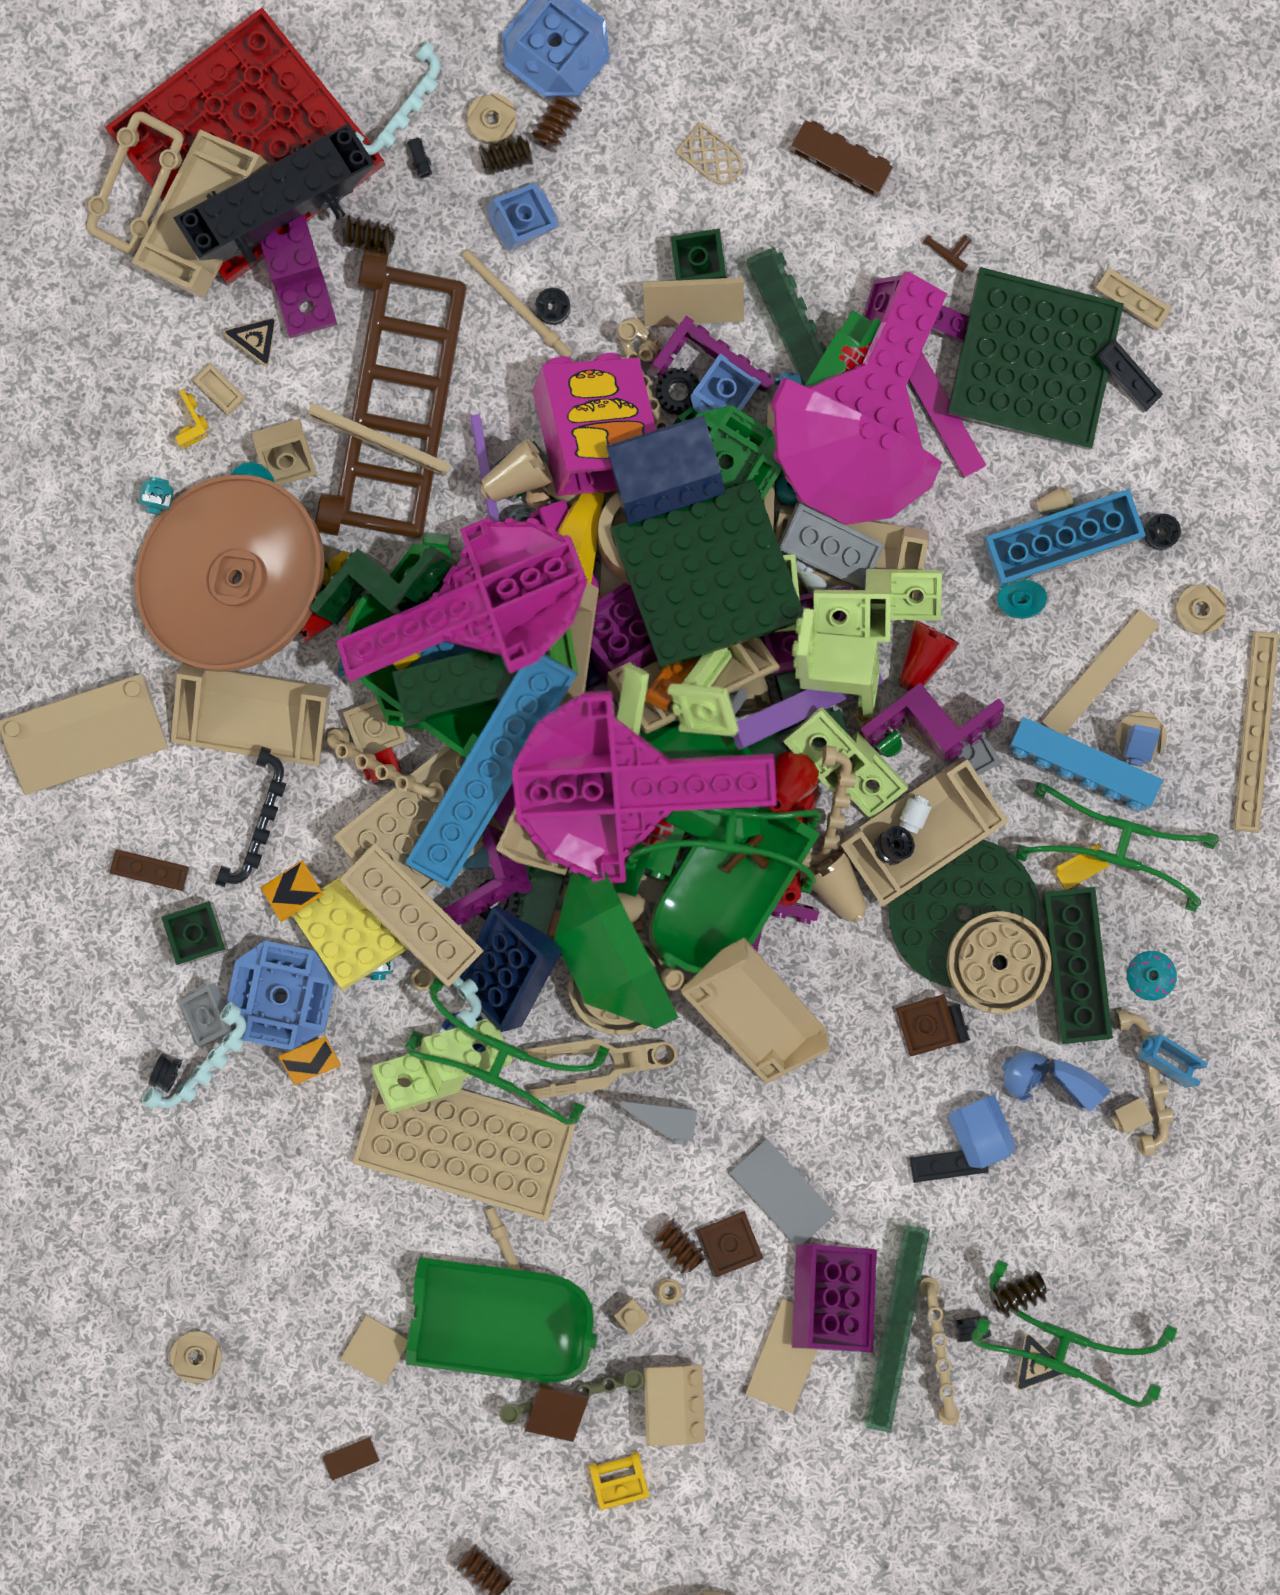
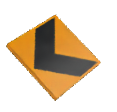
[260,860,324,922]
[279,1036,341,1085]

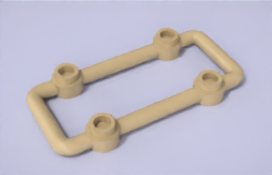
[87,112,183,253]

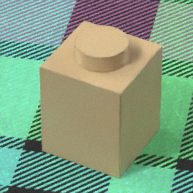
[1111,1097,1153,1133]
[614,1297,650,1335]

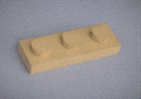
[1095,268,1172,331]

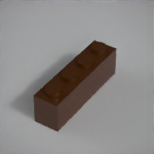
[790,120,893,198]

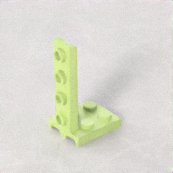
[667,648,739,736]

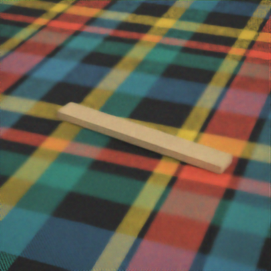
[1233,631,1279,833]

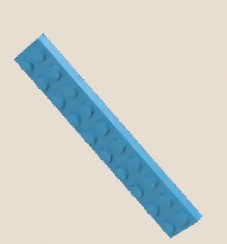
[405,654,577,888]

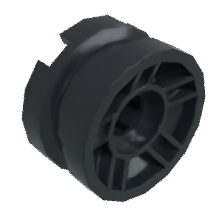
[535,287,571,326]
[1144,513,1181,551]
[874,826,915,865]
[149,1052,182,1093]
[953,1315,992,1342]

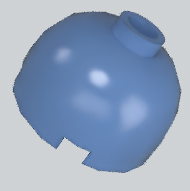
[1002,1051,1050,1103]

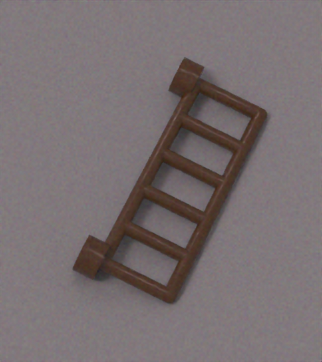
[315,249,467,538]

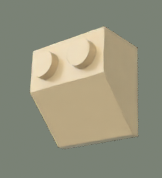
[252,418,317,485]

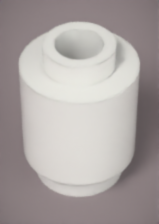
[899,795,932,834]

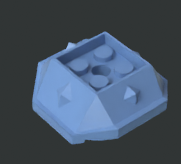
[502,0,610,99]
[226,940,336,1050]

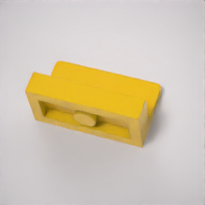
[1053,843,1109,890]

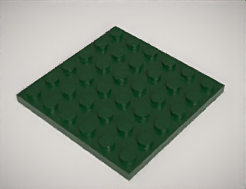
[947,267,1124,450]
[610,480,804,670]

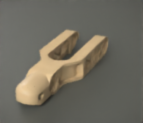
[524,1039,677,1099]

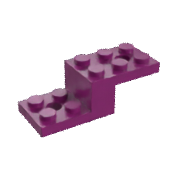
[260,214,338,339]

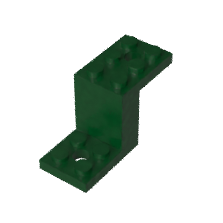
[309,545,458,624]

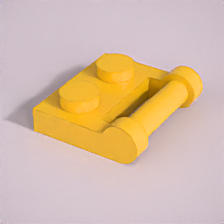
[589,1451,650,1511]

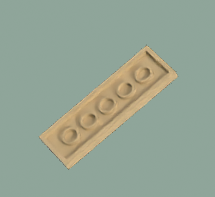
[338,843,484,988]

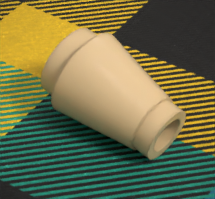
[1035,487,1074,515]

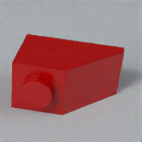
[363,747,402,785]

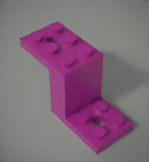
[860,683,1005,763]

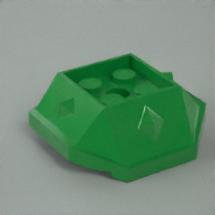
[694,405,782,500]

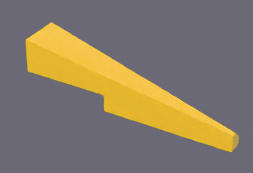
[557,492,604,584]

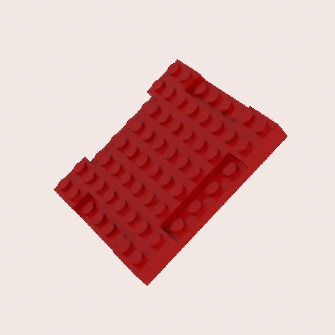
[105,7,385,286]

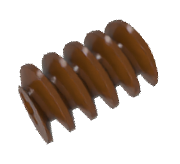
[532,96,582,152]
[653,1218,708,1274]
[457,1543,514,1595]

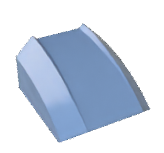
[487,183,559,250]
[691,354,761,413]
[1049,1059,1111,1112]
[947,1095,1016,1168]

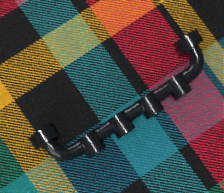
[215,746,287,888]

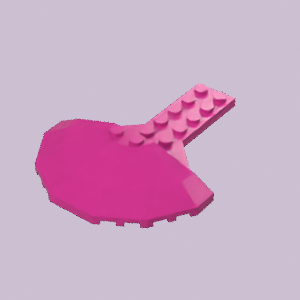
[771,271,948,525]
[336,518,588,682]
[512,691,776,883]

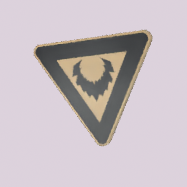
[224,318,276,366]
[1016,1334,1065,1390]

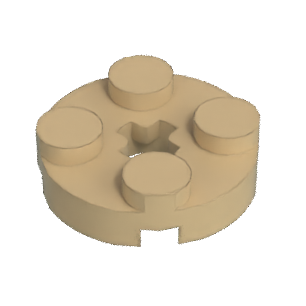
[468,94,517,145]
[1175,585,1227,635]
[1115,711,1167,759]
[170,1331,223,1383]

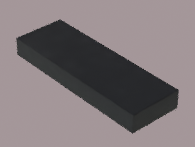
[1095,339,1163,412]
[909,1150,989,1183]

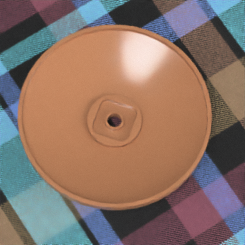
[135,475,324,672]

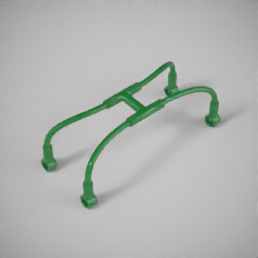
[1016,782,1219,912]
[625,808,822,894]
[405,977,610,1125]
[972,1259,1177,1408]

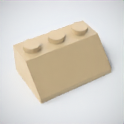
[644,1363,705,1446]

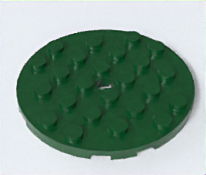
[888,840,1041,988]

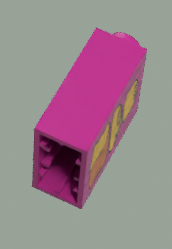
[532,353,656,496]

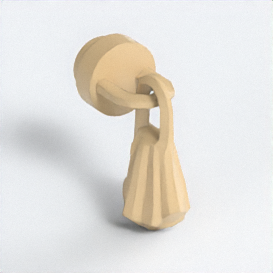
[627,317,661,361]

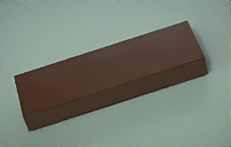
[109,849,190,892]

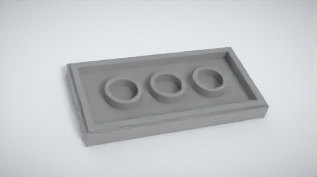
[779,503,884,590]
[730,1138,836,1245]

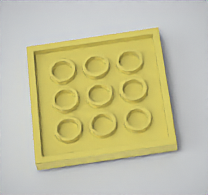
[292,876,407,991]

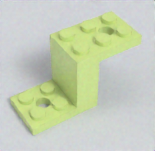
[814,569,942,642]
[793,609,880,718]

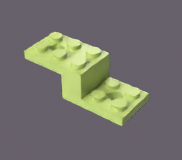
[783,707,909,819]
[371,1018,512,1114]

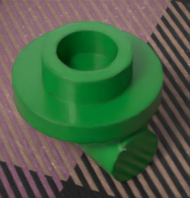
[876,729,902,757]

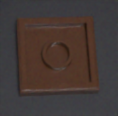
[896,994,959,1057]
[697,1211,763,1277]
[524,1383,589,1442]

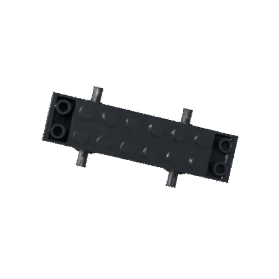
[173,123,375,267]

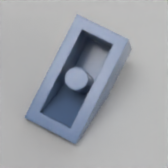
[1122,724,1160,767]

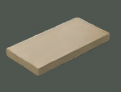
[643,277,744,326]
[745,1298,817,1414]

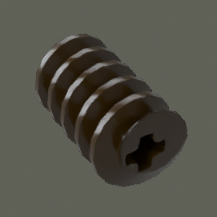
[479,135,533,175]
[343,214,397,255]
[989,1271,1047,1319]

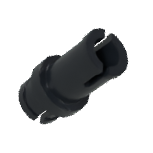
[407,138,433,179]
[949,1004,971,1045]

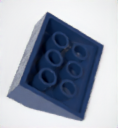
[606,415,726,524]
[459,906,563,1032]

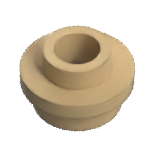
[657,1278,682,1304]

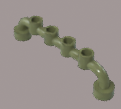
[499,1369,644,1425]

